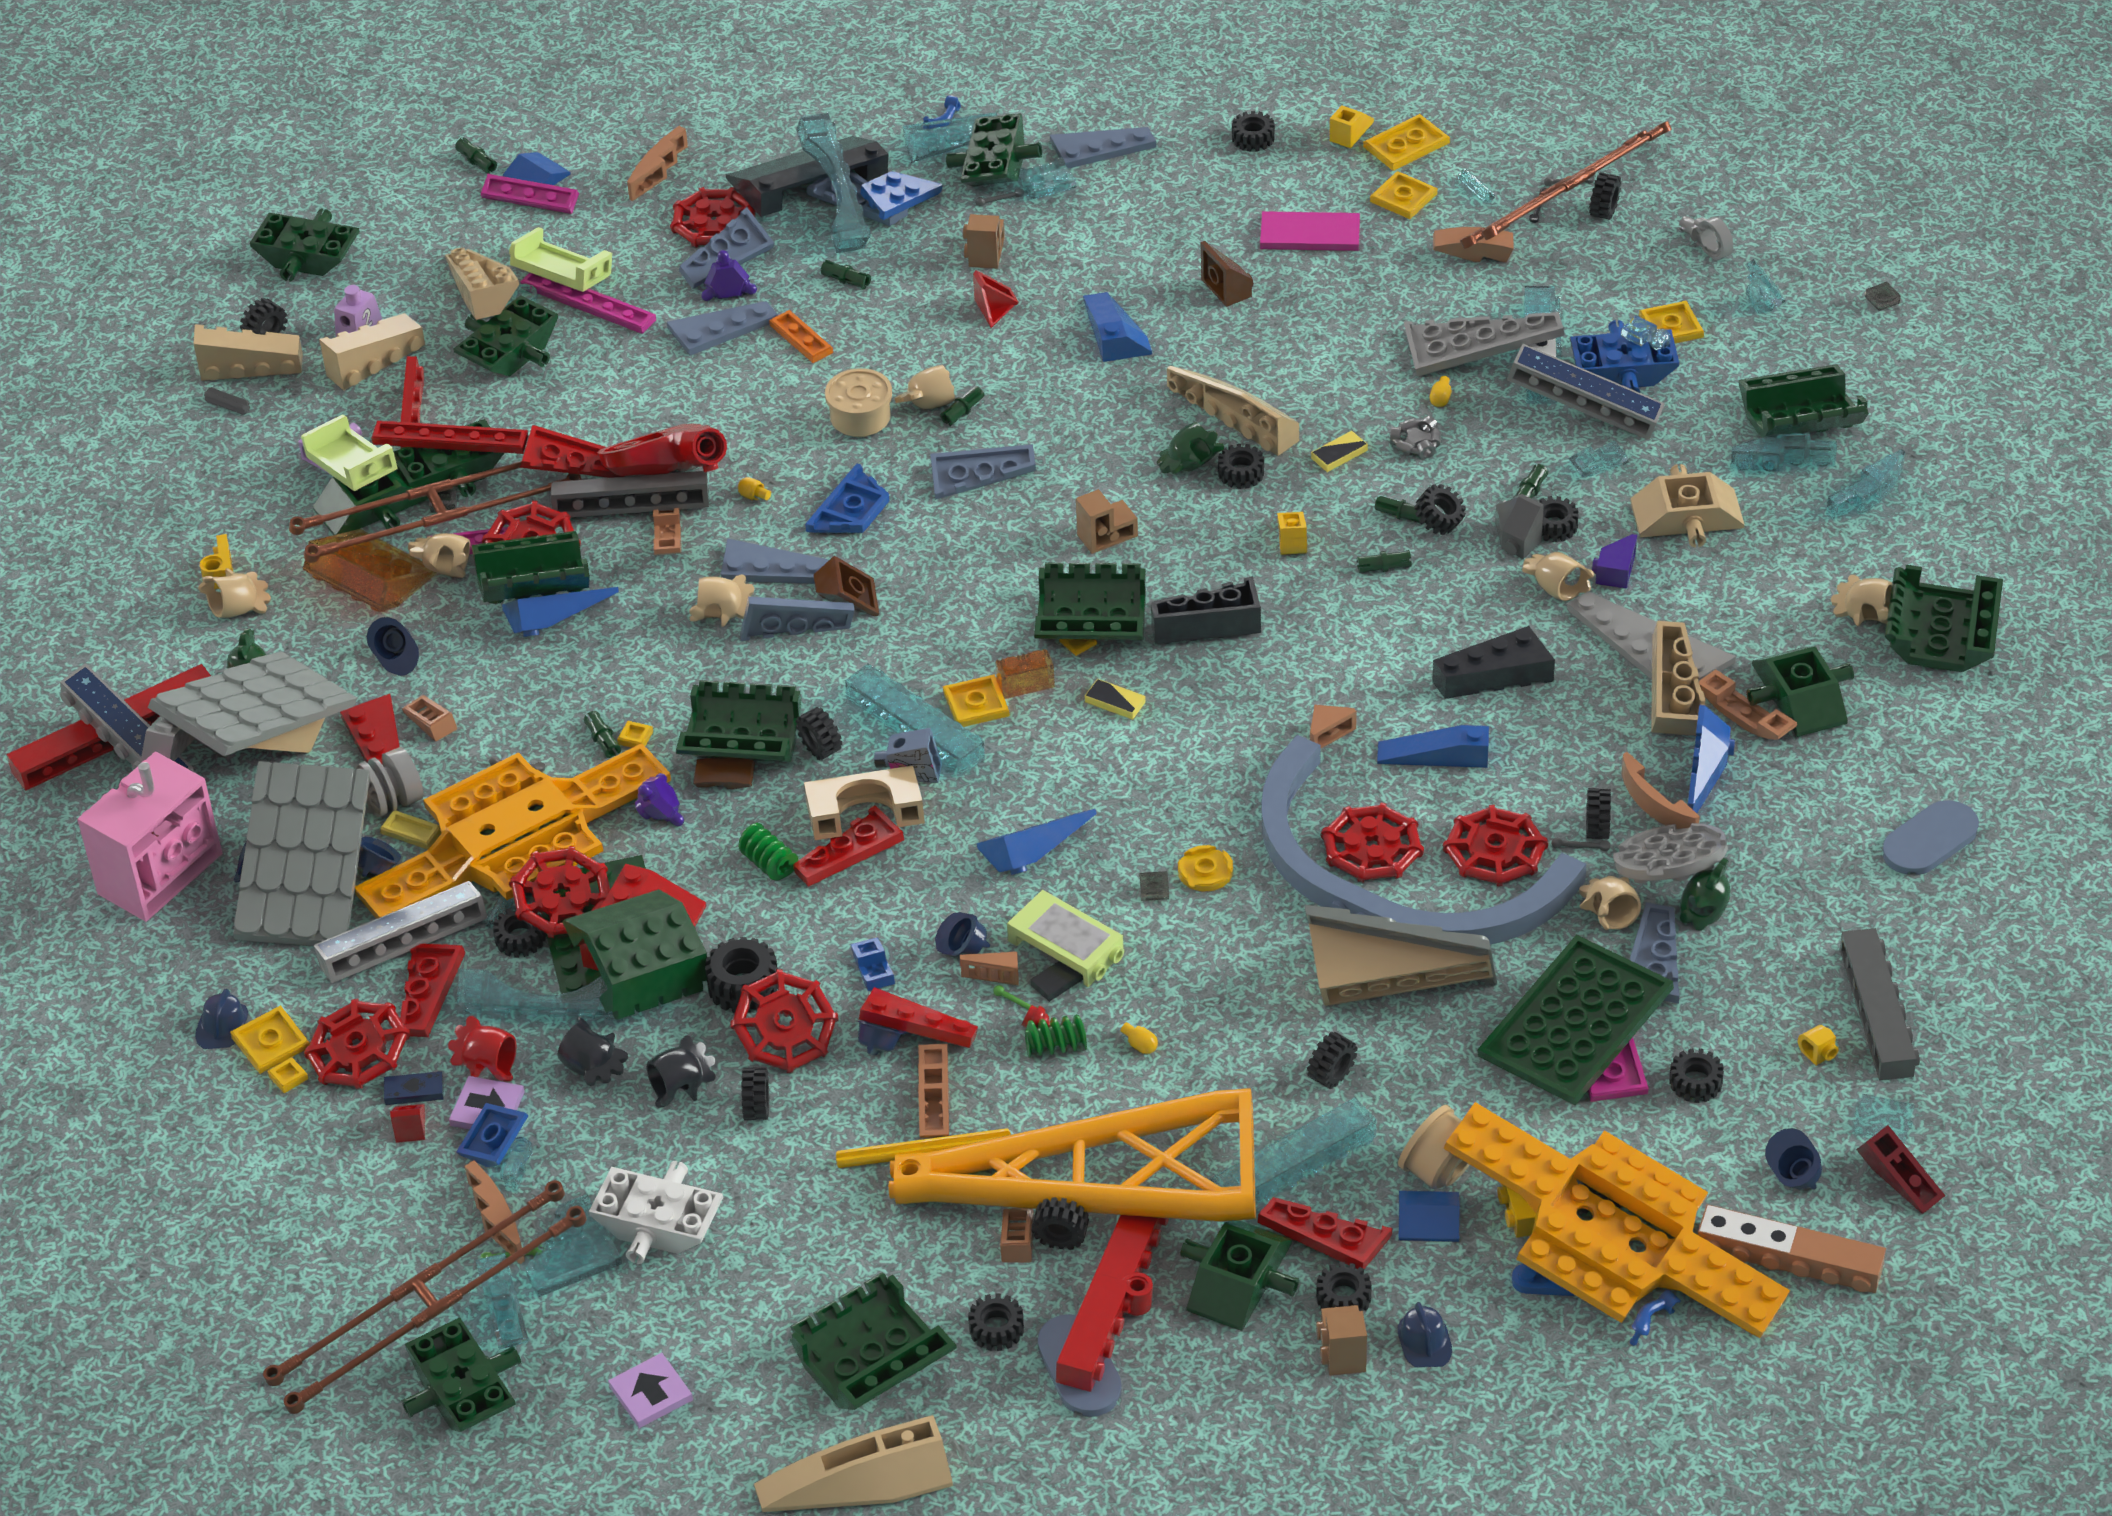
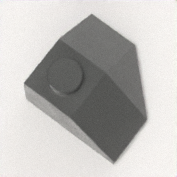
[1495,494,1543,559]

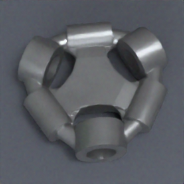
[1390,416,1441,459]

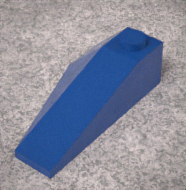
[1083,292,1152,362]
[502,587,619,637]
[1688,705,1735,813]
[1377,725,1489,768]
[976,809,1097,875]

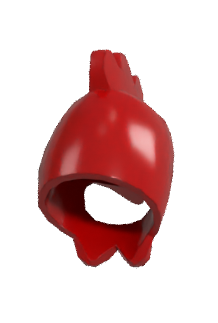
[448,1016,517,1082]

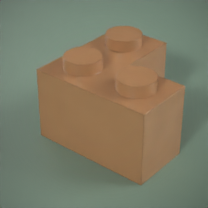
[963,214,1005,269]
[1076,489,1138,554]
[1316,1305,1367,1376]

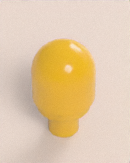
[1429,376,1452,407]
[737,477,771,500]
[1120,1022,1158,1054]

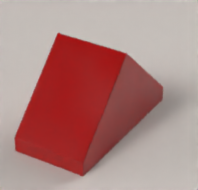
[390,1104,425,1143]

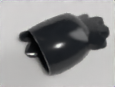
[557,1016,628,1086]
[646,1035,716,1108]

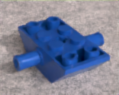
[1570,320,1679,393]

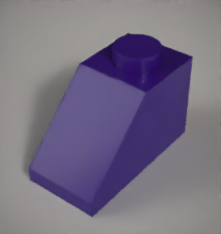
[1592,534,1637,589]

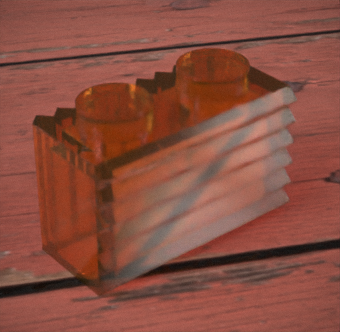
[995,649,1055,699]

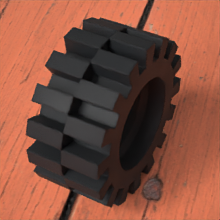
[1232,111,1275,152]
[1589,172,1621,220]
[240,298,288,335]
[1218,443,1264,489]
[1414,484,1466,535]
[1539,496,1579,542]
[795,707,842,760]
[1586,788,1611,839]
[493,906,546,958]
[1307,1031,1358,1089]
[1669,1048,1724,1103]
[741,1067,770,1121]
[1031,1197,1089,1250]
[1316,1262,1372,1311]
[968,1293,1024,1351]

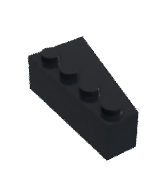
[1151,576,1261,644]
[1432,626,1555,699]

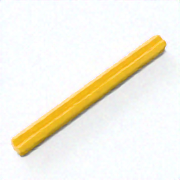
[836,1128,1011,1168]

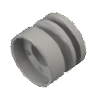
[355,747,424,817]

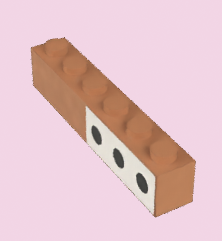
[1698,1204,1886,1293]

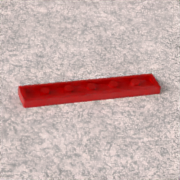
[371,421,529,454]

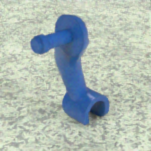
[922,95,961,132]
[1630,1290,1681,1346]

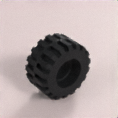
[705,937,778,1013]

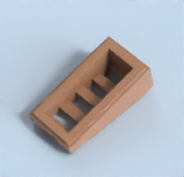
[402,695,457,741]
[960,952,1019,985]
[1000,1208,1034,1263]

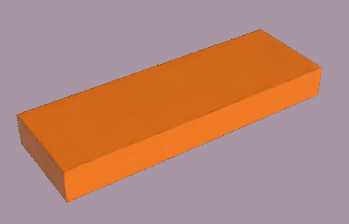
[769,310,833,363]

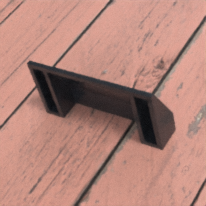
[726,136,889,217]

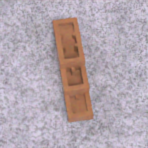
[627,125,688,201]
[918,1044,949,1139]
[464,1160,525,1264]

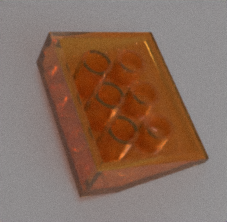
[303,529,437,612]

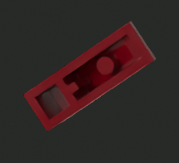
[1856,1125,1946,1214]

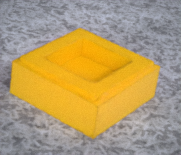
[1059,639,1097,656]
[617,721,653,748]
[267,1057,309,1093]

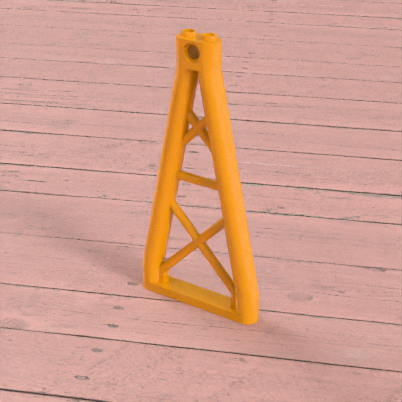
[888,1088,1256,1222]

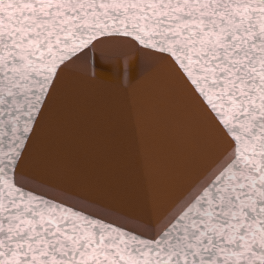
[1200,241,1254,307]
[814,556,879,616]

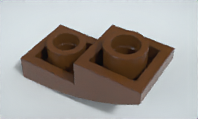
[693,758,755,789]

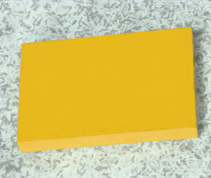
[1363,114,1450,171]

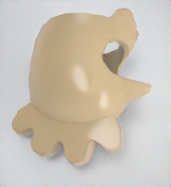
[894,365,955,409]
[408,533,470,578]
[1522,552,1594,601]
[198,568,271,618]
[689,574,755,627]
[1831,575,1893,626]
[1579,876,1641,930]

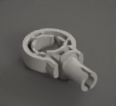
[1679,216,1733,260]

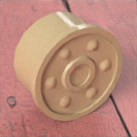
[825,368,892,437]
[1398,1105,1470,1189]

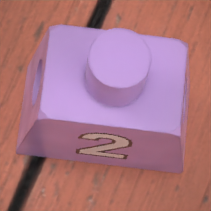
[334,285,382,337]

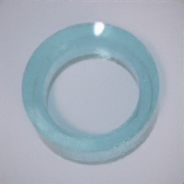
[510,284,538,302]

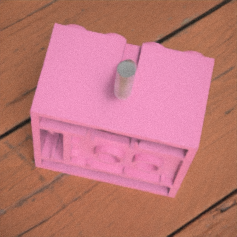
[77,751,223,922]

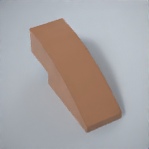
[1433,227,1514,262]

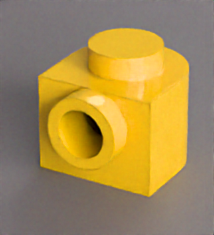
[1798,1025,1839,1066]

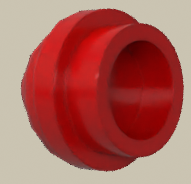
[1021,1005,1050,1028]

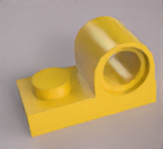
[1277,512,1307,555]
[199,534,233,589]

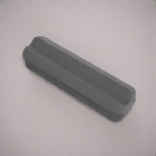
[204,387,250,415]

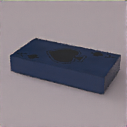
[384,1071,444,1105]

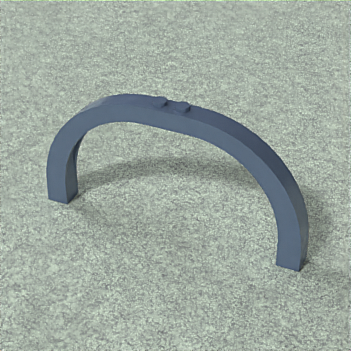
[1261,735,1586,945]

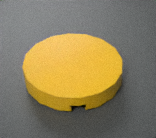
[1178,845,1233,892]

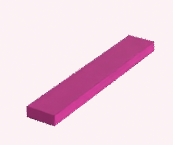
[520,273,656,334]

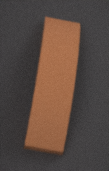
[653,508,682,556]
[1699,669,1797,740]
[1621,752,1700,829]

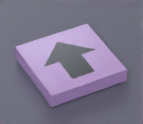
[449,1076,525,1130]
[608,1353,693,1428]

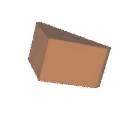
[1310,705,1357,748]

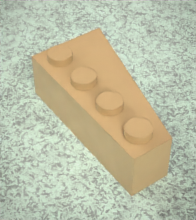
[319,313,425,390]
[193,324,303,381]
[1651,621,1706,735]

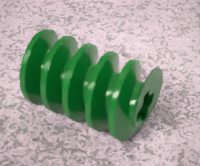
[738,822,798,881]
[1025,1014,1087,1058]

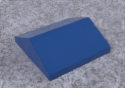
[503,152,570,185]
[456,1103,529,1168]
[1399,1190,1460,1242]

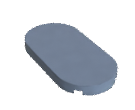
[1883,800,1979,875]
[1038,1314,1122,1417]

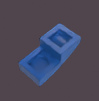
[850,937,895,991]

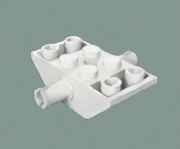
[589,1161,723,1264]

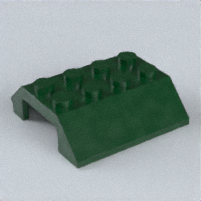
[1739,364,1869,440]
[472,531,590,604]
[1034,562,1146,640]
[1885,565,2003,672]
[676,680,802,762]
[562,889,707,1020]
[790,1272,957,1410]

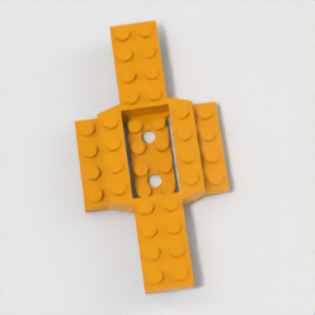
[355,743,671,919]
[1444,1102,1790,1338]

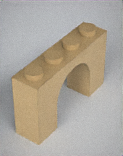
[804,766,925,840]

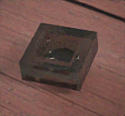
[1865,281,1901,311]
[429,486,458,513]
[1139,871,1169,901]

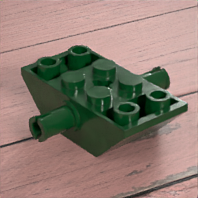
[946,113,1043,186]
[250,208,360,282]
[453,295,558,377]
[393,419,504,497]
[313,469,428,539]
[1746,646,1854,737]
[1180,1220,1299,1331]
[401,1317,521,1432]

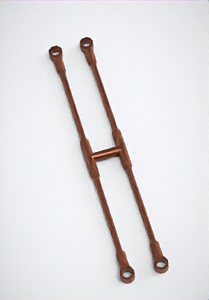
[1460,120,1672,249]
[289,461,582,563]
[263,1180,587,1414]

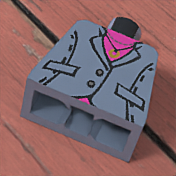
[874,728,942,783]

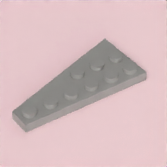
[1404,312,1565,377]
[1567,592,1736,681]

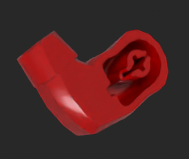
[597,423,727,476]

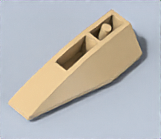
[445,248,519,320]
[1167,366,1299,456]
[754,1415,953,1512]

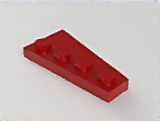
[400,356,424,448]
[520,425,625,478]
[340,693,400,764]
[793,805,904,887]
[400,943,466,1037]
[858,987,978,1048]
[1257,1197,1393,1269]

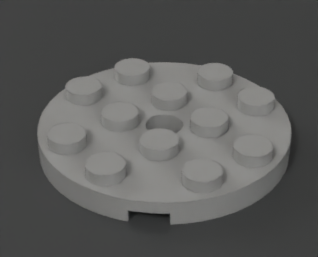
[1613,823,1728,883]

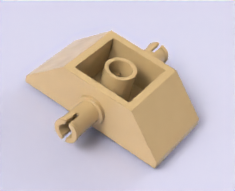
[1630,464,1744,547]

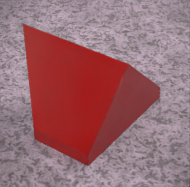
[973,270,1019,328]

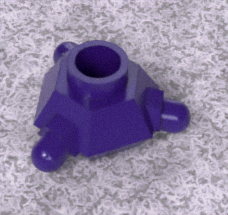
[701,250,757,301]
[635,773,684,827]

